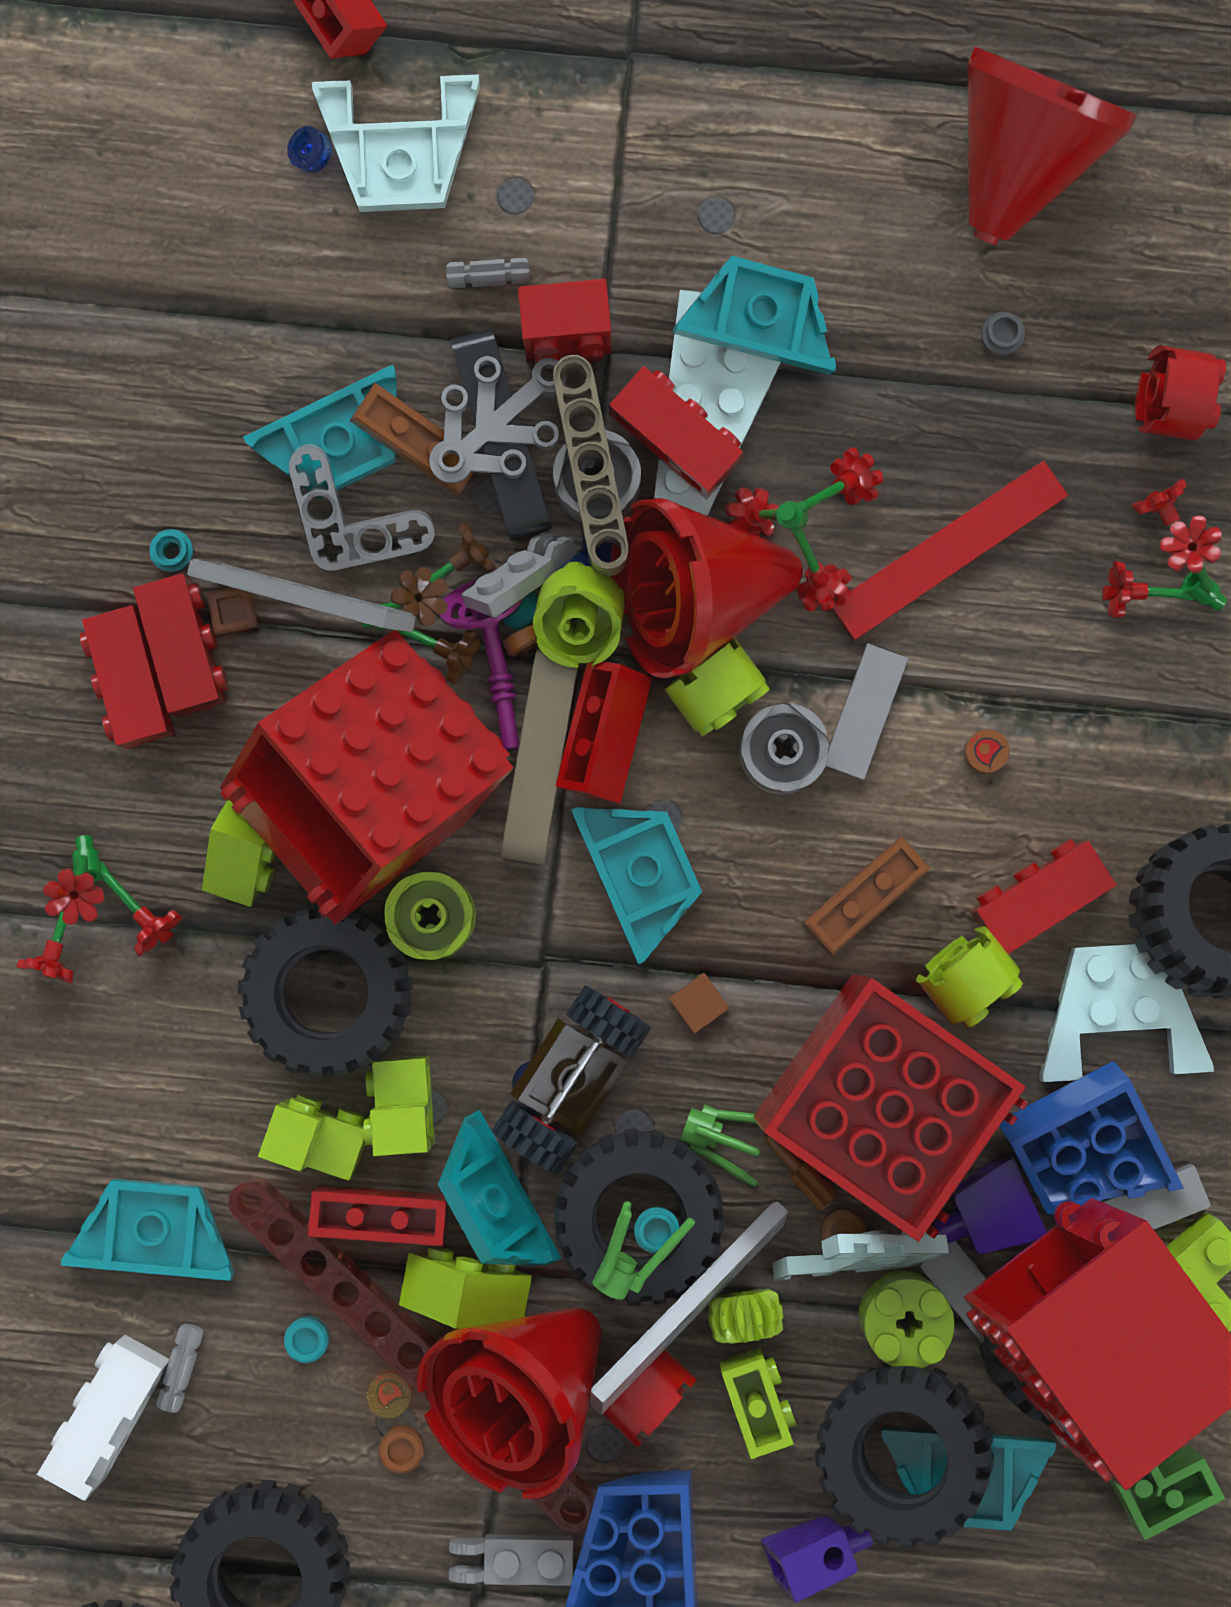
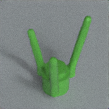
[680,1104,760,1187]
[592,1201,695,1300]

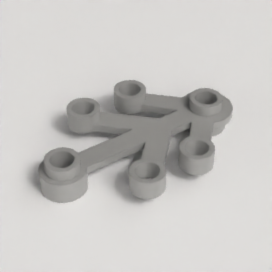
[429,356,567,484]

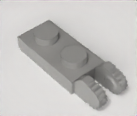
[461,531,577,618]
[449,1534,574,1586]

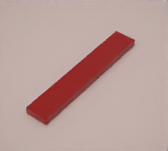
[831,460,1068,642]

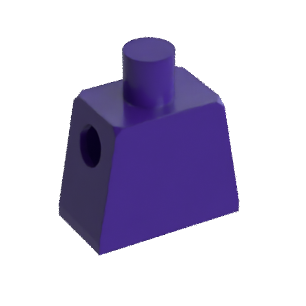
[933,1153,1046,1254]
[760,1516,873,1603]

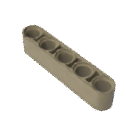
[553,355,628,576]
[501,648,579,865]

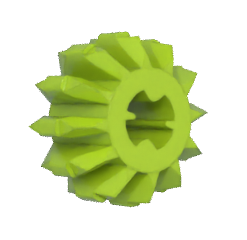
[708,1289,784,1344]

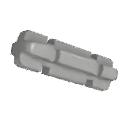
[446,258,530,288]
[156,1324,204,1413]

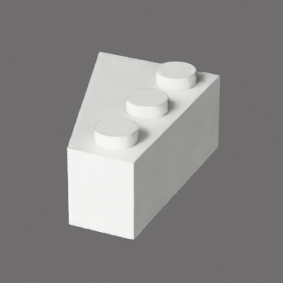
[37,1335,169,1501]

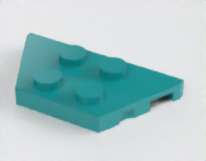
[672,256,836,375]
[243,364,397,499]
[571,807,702,964]
[438,1110,562,1266]
[61,1178,234,1281]
[882,1426,1056,1531]

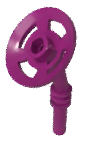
[440,579,523,752]

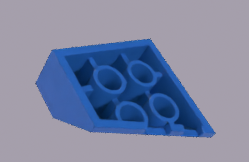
[999,1061,1184,1215]
[565,1470,698,1607]

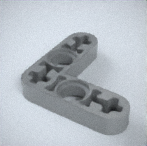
[289,444,435,571]

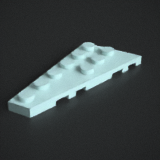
[654,290,781,516]

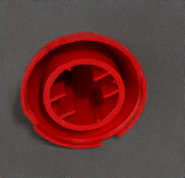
[967,46,1137,245]
[611,498,803,678]
[417,1307,602,1499]

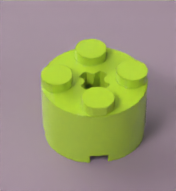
[533,562,625,667]
[664,637,770,736]
[384,871,476,960]
[916,926,1023,1027]
[859,1271,954,1368]

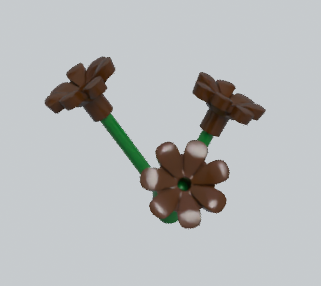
[361,522,497,685]

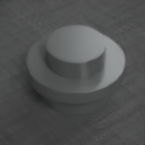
[981,312,1025,356]

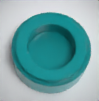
[284,1316,330,1363]

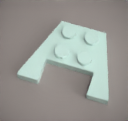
[312,74,480,212]
[1039,944,1214,1082]
[772,1230,949,1281]

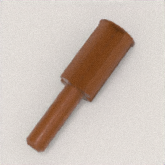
[765,1136,838,1211]

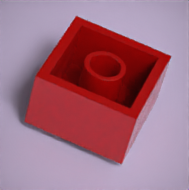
[518,278,611,365]

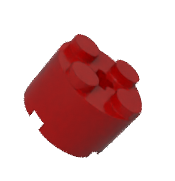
[1135,345,1226,441]
[602,1349,697,1448]

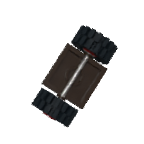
[492,985,652,1174]

